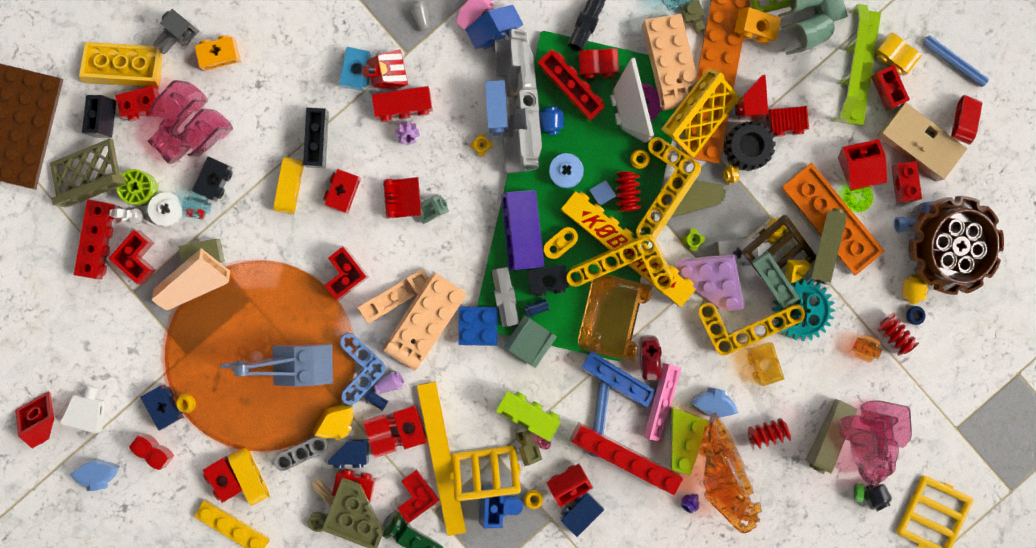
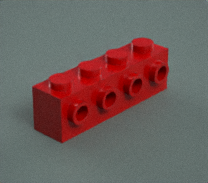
[538,49,605,122]
[74,199,116,279]

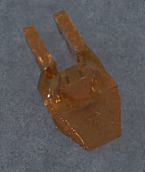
[699,412,762,533]

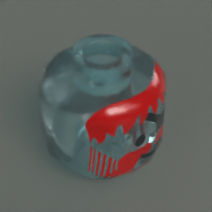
[182,193,212,219]

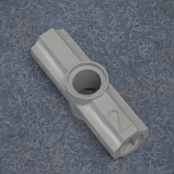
[492,267,519,327]

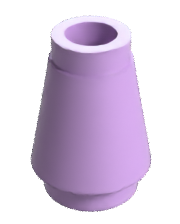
[374,371,404,394]

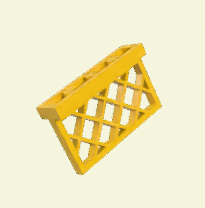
[661,68,741,158]

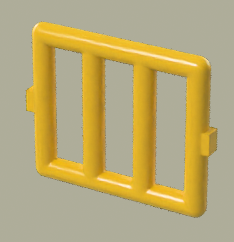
[451,445,521,501]
[896,475,974,548]

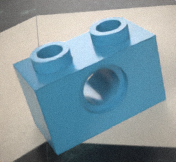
[339,47,372,92]

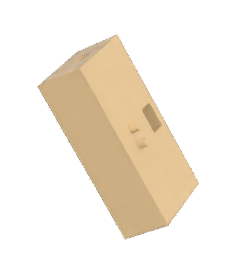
[877,102,967,182]

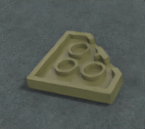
[322,478,384,548]

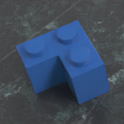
[465,4,524,49]

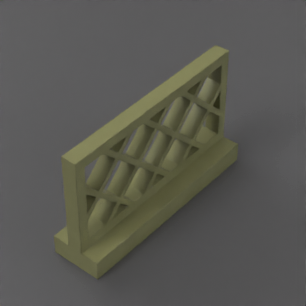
[50,138,126,208]

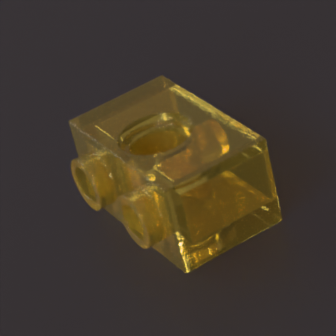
[746,342,785,386]

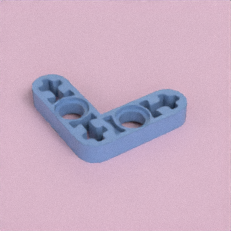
[340,333,386,405]

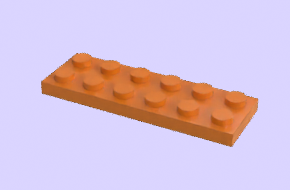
[781,162,885,276]

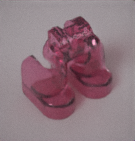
[148,80,233,164]
[839,400,912,485]

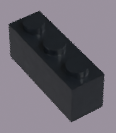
[303,107,329,169]

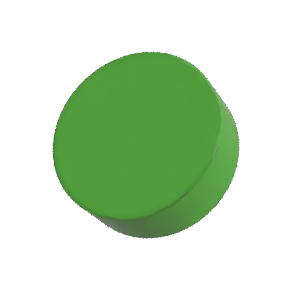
[854,483,864,502]

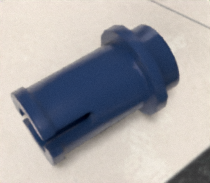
[524,299,550,318]
[363,389,389,411]

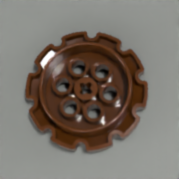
[909,196,1004,295]

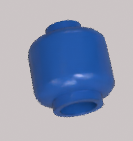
[539,106,565,135]

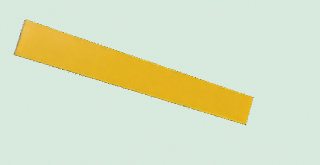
[417,381,467,536]

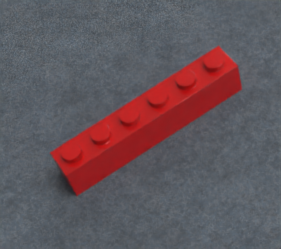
[570,422,683,495]

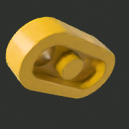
[544,227,578,259]

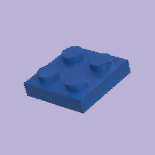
[458,307,498,346]

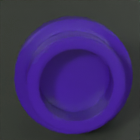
[680,494,700,514]

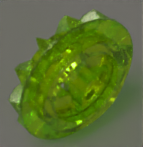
[843,186,874,212]

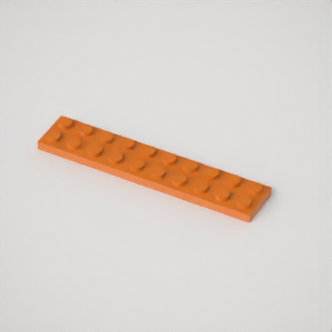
[682,0,750,164]

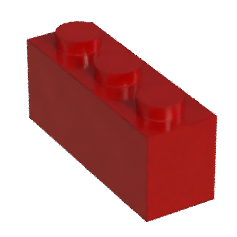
[372,86,433,122]

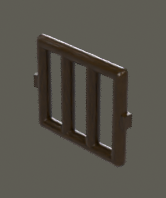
[742,215,816,289]

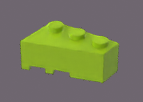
[496,391,562,442]
[669,406,710,476]

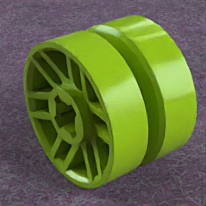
[116,169,158,206]

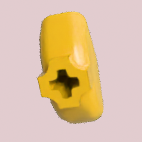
[313,404,354,440]

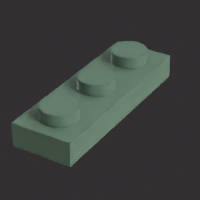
[752,251,800,309]

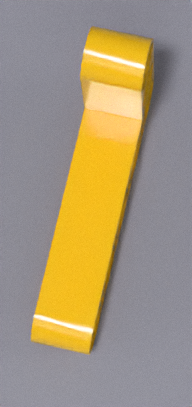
[636,137,701,242]
[567,234,673,290]
[698,302,805,356]

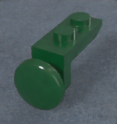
[382,511,444,548]

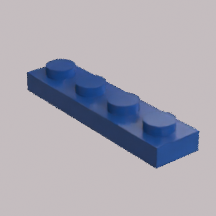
[581,351,656,408]

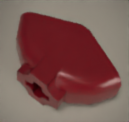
[639,335,662,380]

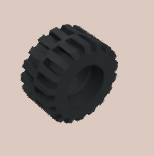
[724,121,776,171]

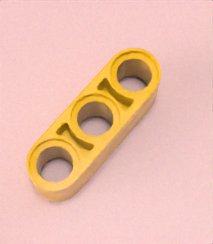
[274,157,304,215]
[228,447,270,506]

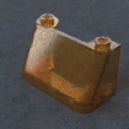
[578,275,653,362]

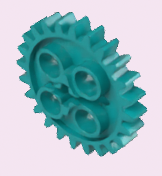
[771,279,835,341]

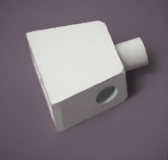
[60,385,105,434]

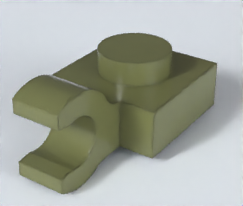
[679,0,705,33]
[515,430,542,466]

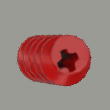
[615,172,641,212]
[877,313,919,356]
[748,418,791,450]

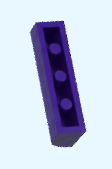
[501,190,544,271]

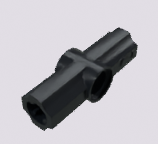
[568,0,606,52]

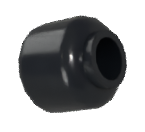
[864,481,892,512]

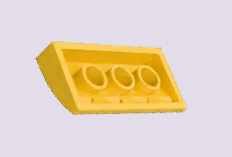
[79,42,162,88]

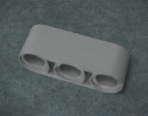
[274,436,329,471]

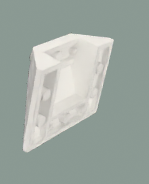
[610,58,654,143]

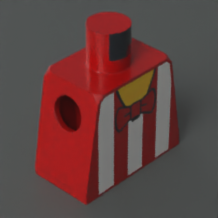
[362,49,408,90]

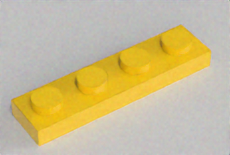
[194,499,270,548]

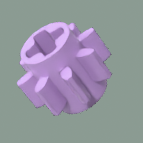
[395,121,420,145]

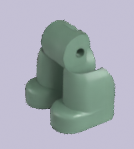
[778,0,848,55]

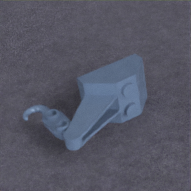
[220,343,333,386]

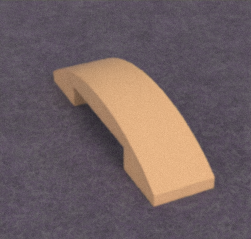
[358,268,428,324]

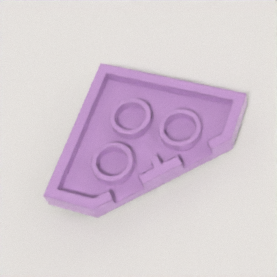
[676,254,744,311]

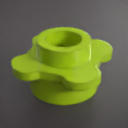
[682,228,705,251]

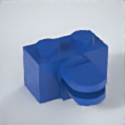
[479,485,523,529]

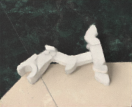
[109,206,155,227]

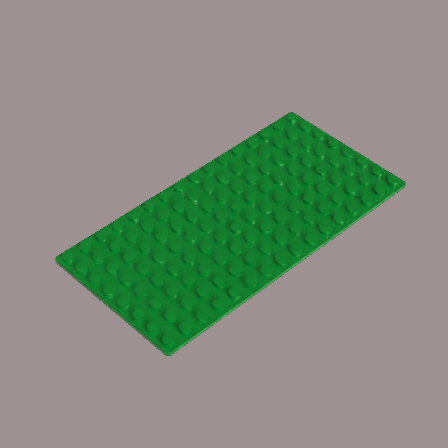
[477,31,676,361]

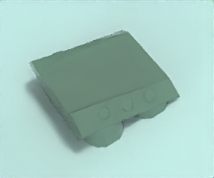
[504,316,557,368]

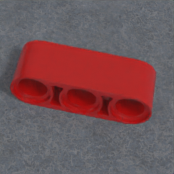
[951,94,983,145]

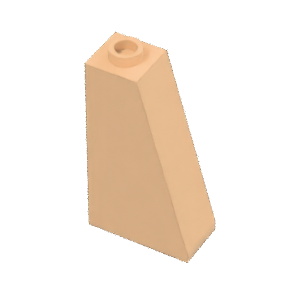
[152,248,230,311]

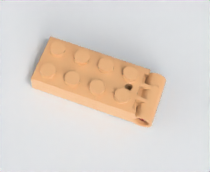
[642,14,698,111]
[382,271,467,371]

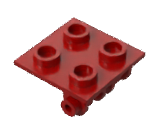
[383,177,421,219]

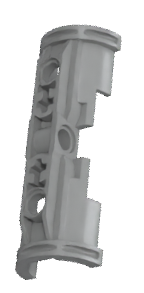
[492,29,542,174]

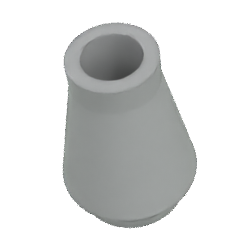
[410,1,431,31]

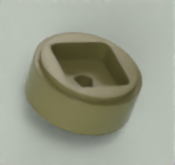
[307,512,327,532]

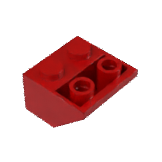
[838,139,888,191]

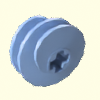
[549,153,584,188]

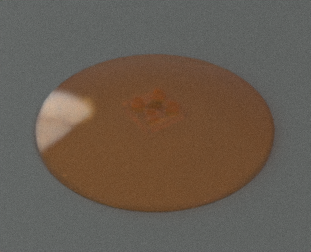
[165,260,356,451]

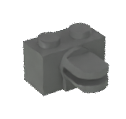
[153,9,199,54]

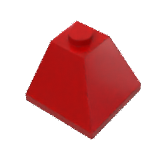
[15,391,54,449]

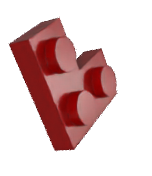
[397,469,440,524]

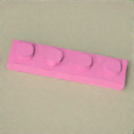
[644,363,681,442]

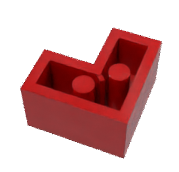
[108,229,156,284]
[324,246,369,301]

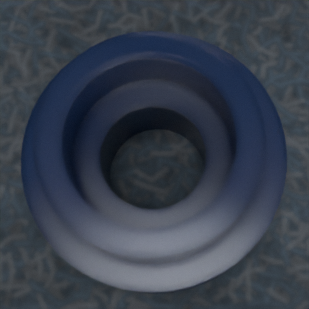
[906,306,926,325]

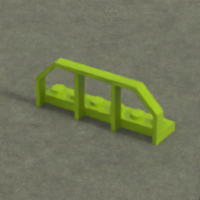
[833,4,881,126]

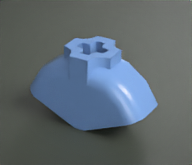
[690,387,738,419]
[69,459,120,491]

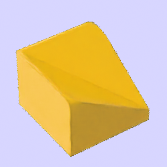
[785,260,811,283]

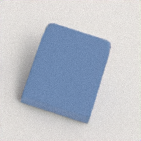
[589,180,616,206]

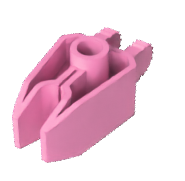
[456,0,494,30]

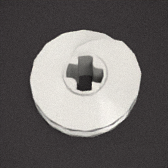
[147,192,184,227]

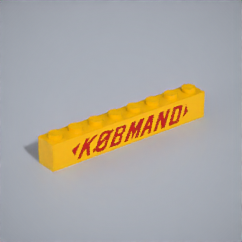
[561,191,696,307]

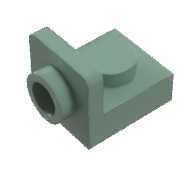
[419,195,449,224]

